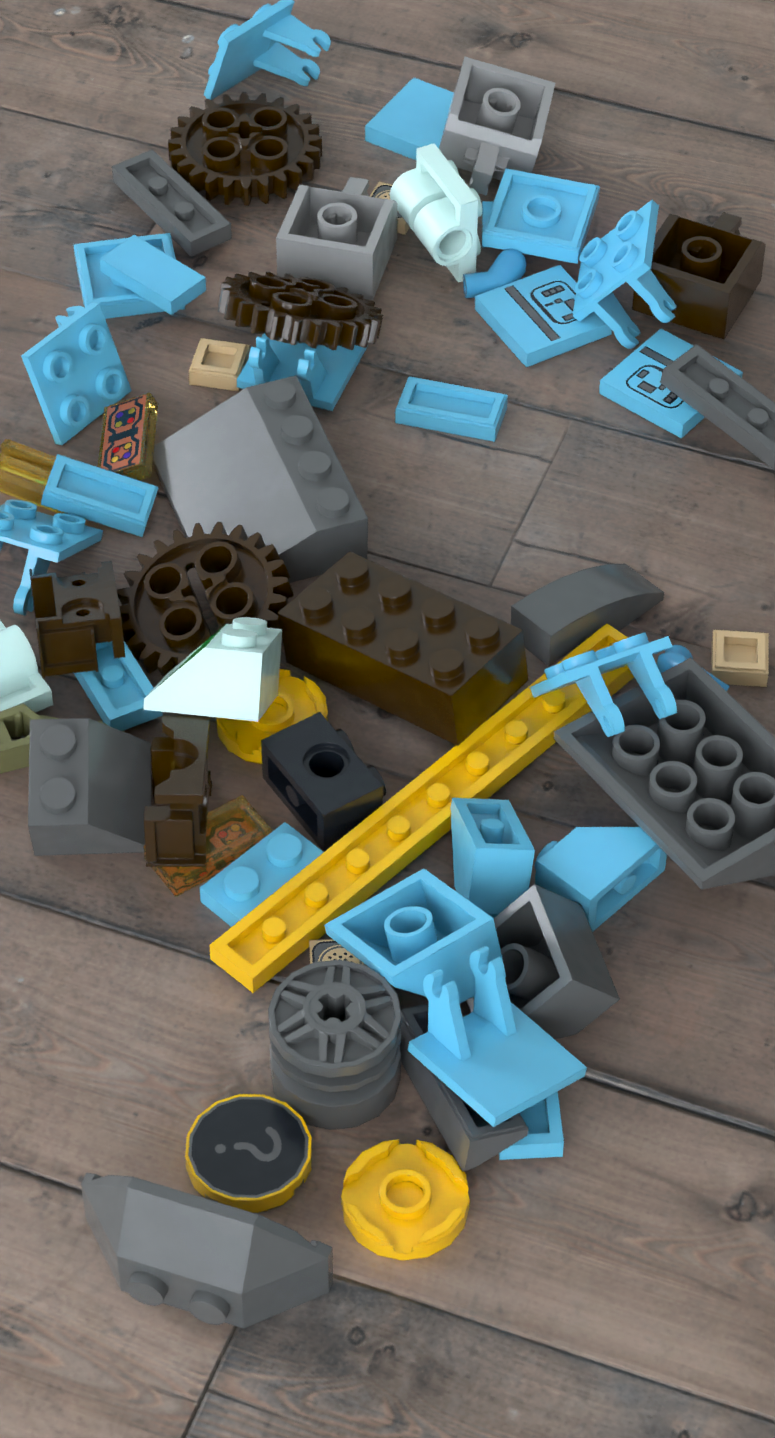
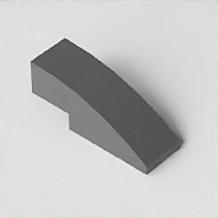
[510,564,664,666]

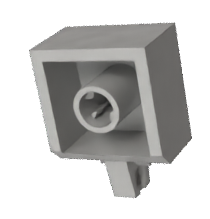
[439,56,555,195]
[276,177,398,301]

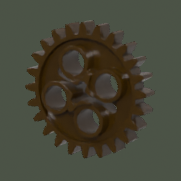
[168,92,322,206]
[217,272,383,350]
[117,522,294,678]

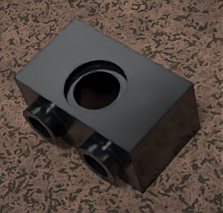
[261,712,386,852]

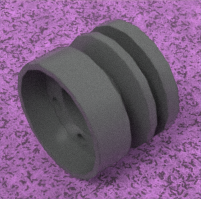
[268,960,402,1130]

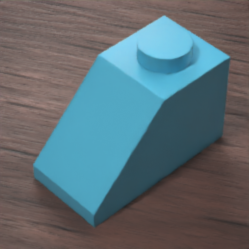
[450,798,535,918]
[534,827,667,932]

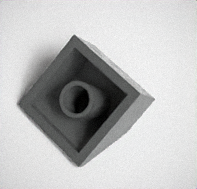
[28,718,152,856]
[467,884,620,1039]

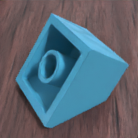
[324,868,506,1004]

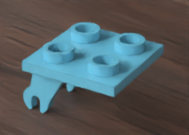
[204,0,331,100]
[573,200,676,349]
[21,302,132,445]
[237,333,368,411]
[0,499,103,616]
[530,632,677,737]
[408,946,587,1127]

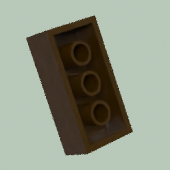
[278,551,529,746]

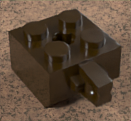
[632,212,766,339]

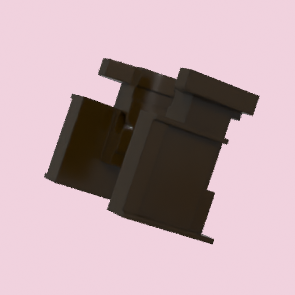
[29,561,125,678]
[144,715,212,867]

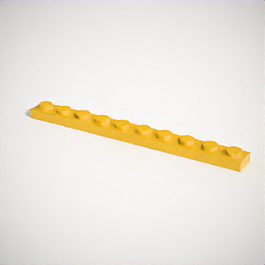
[210,623,634,993]

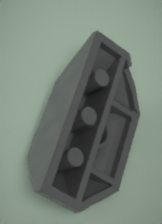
[81,1173,333,1329]

